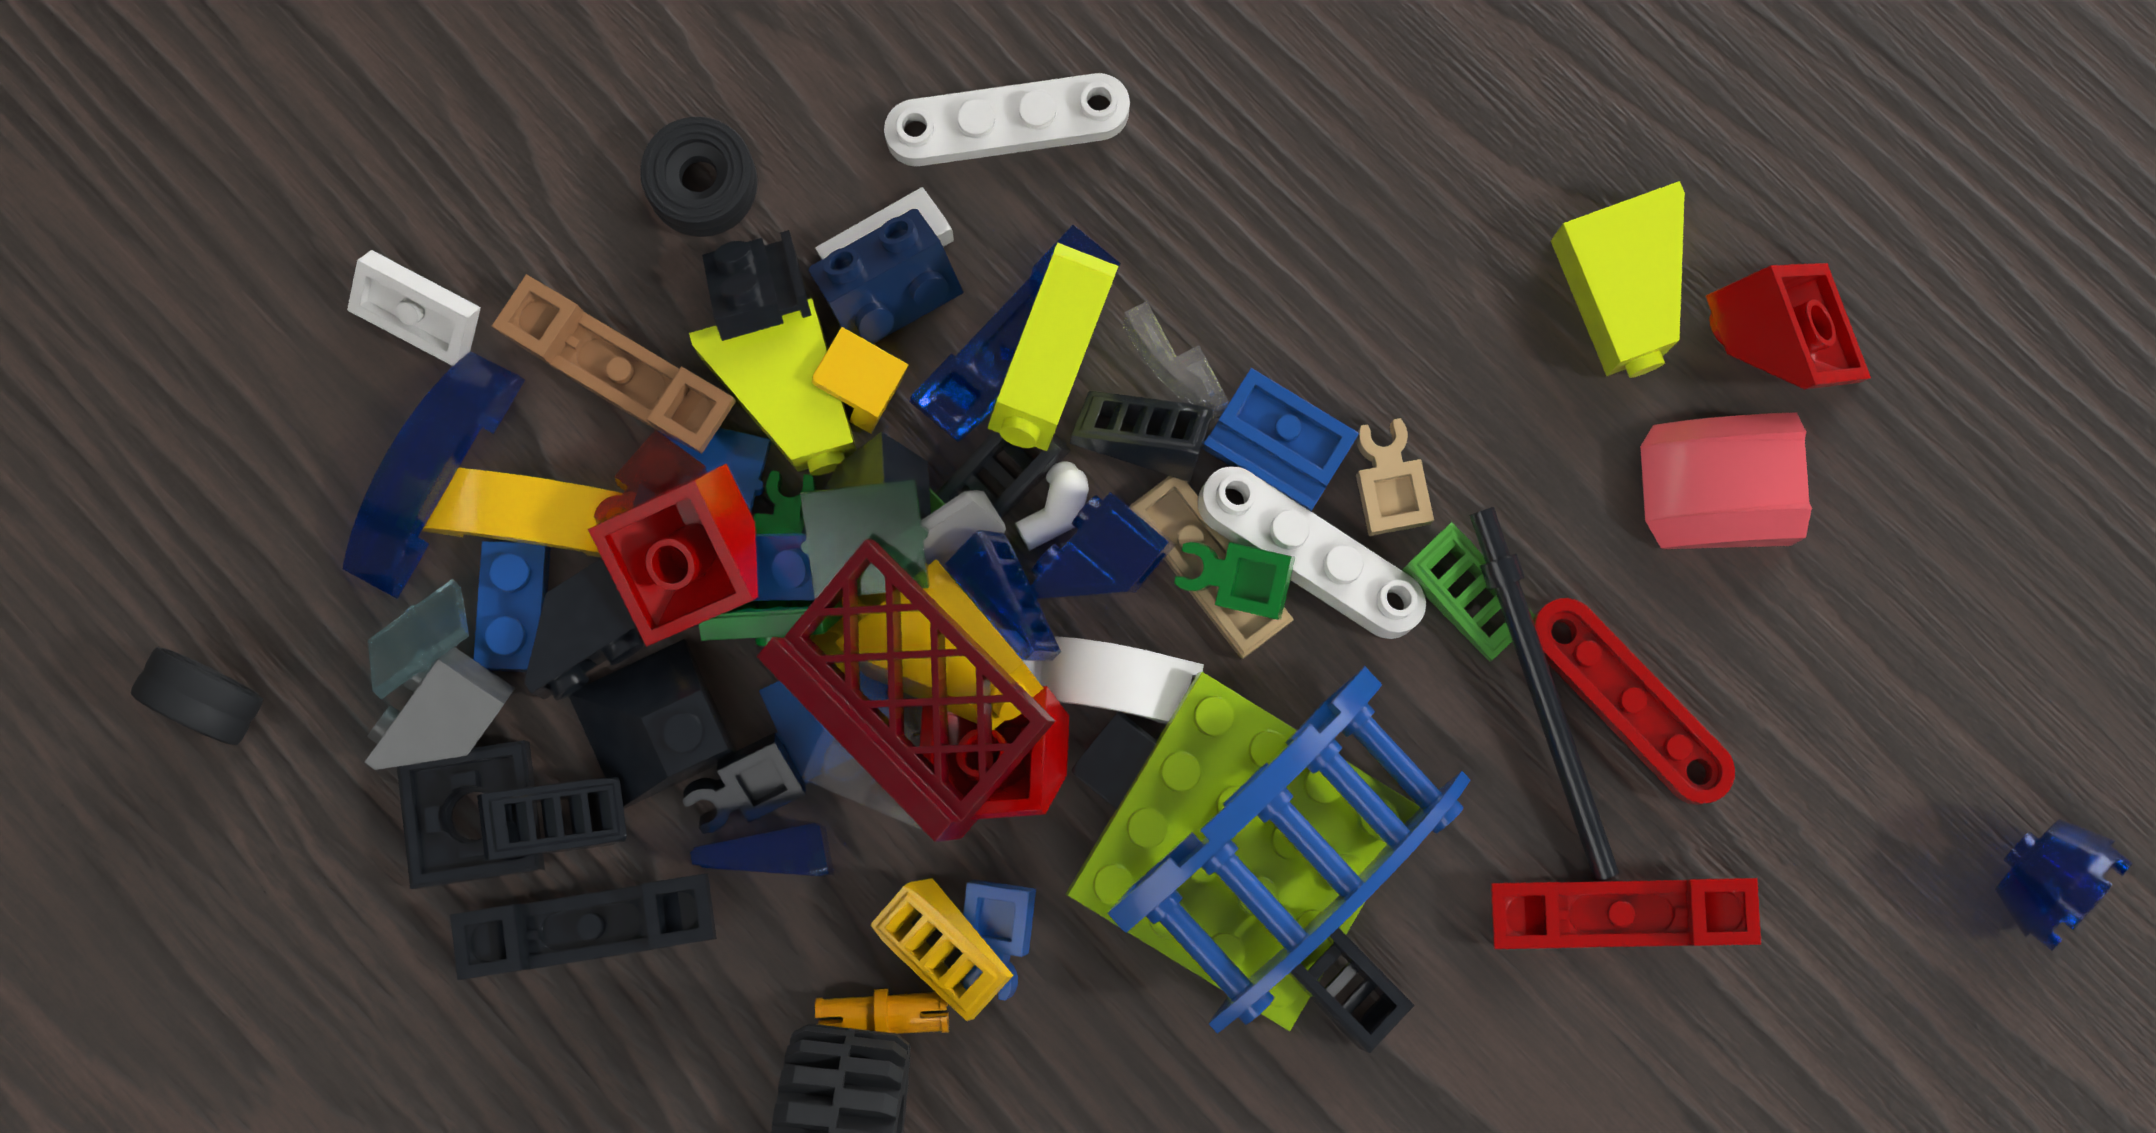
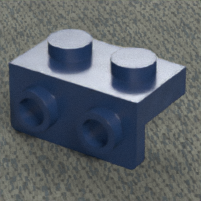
[809,209,964,344]

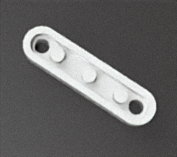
[884,73,1130,166]
[1198,467,1426,639]

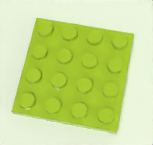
[1065,672,1420,1031]

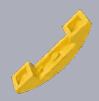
[398,465,638,558]

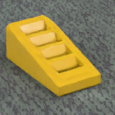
[870,878,1014,1021]

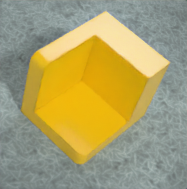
[812,327,908,434]

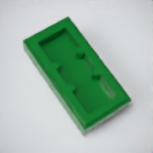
[699,600,843,646]

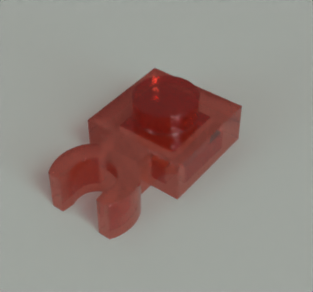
[594,430,707,524]

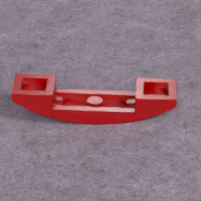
[1491,878,1761,949]

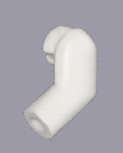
[1015,461,1089,551]

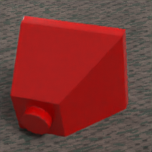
[1706,263,1871,390]
[588,463,758,647]
[920,686,1069,819]

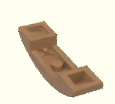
[492,274,736,454]

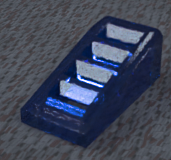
[945,530,1061,661]
[690,823,834,877]

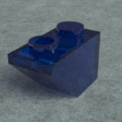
[1027,492,1176,600]

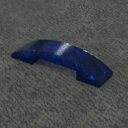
[909,225,1121,442]
[342,351,525,599]

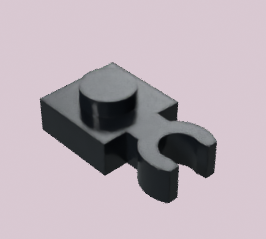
[682,732,806,834]

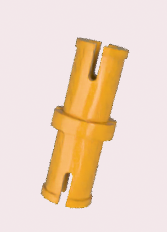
[815,989,949,1034]

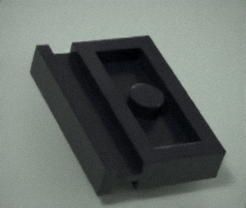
[702,230,812,341]

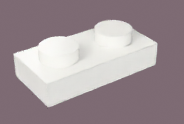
[347,250,481,367]

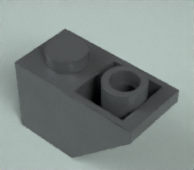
[364,644,515,770]

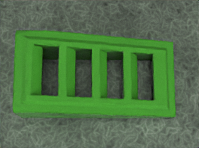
[1402,522,1535,662]

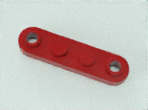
[1533,598,1735,805]

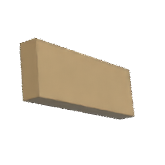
[1127,476,1294,660]

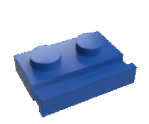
[1202,368,1359,511]

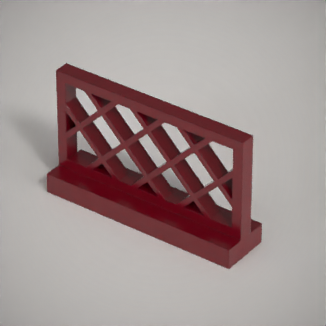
[756,539,1055,842]

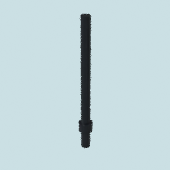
[1469,507,1619,881]

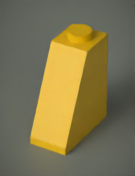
[835,559,1044,730]

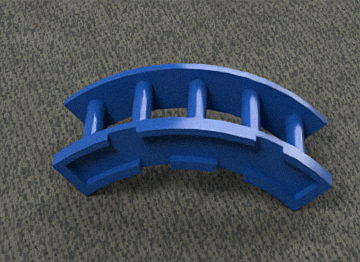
[1107,666,1471,1034]

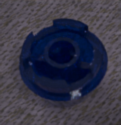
[1995,819,2134,951]

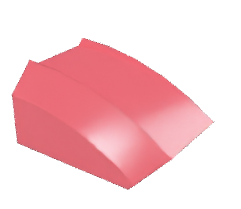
[1640,412,1812,549]

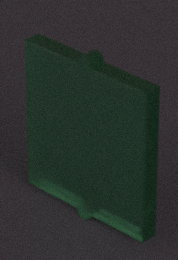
[800,479,930,599]

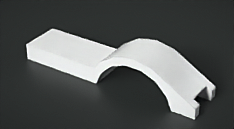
[995,627,1204,724]

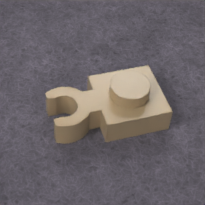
[1356,418,1434,536]

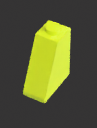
[1551,181,1685,378]
[988,242,1119,451]
[689,298,857,475]

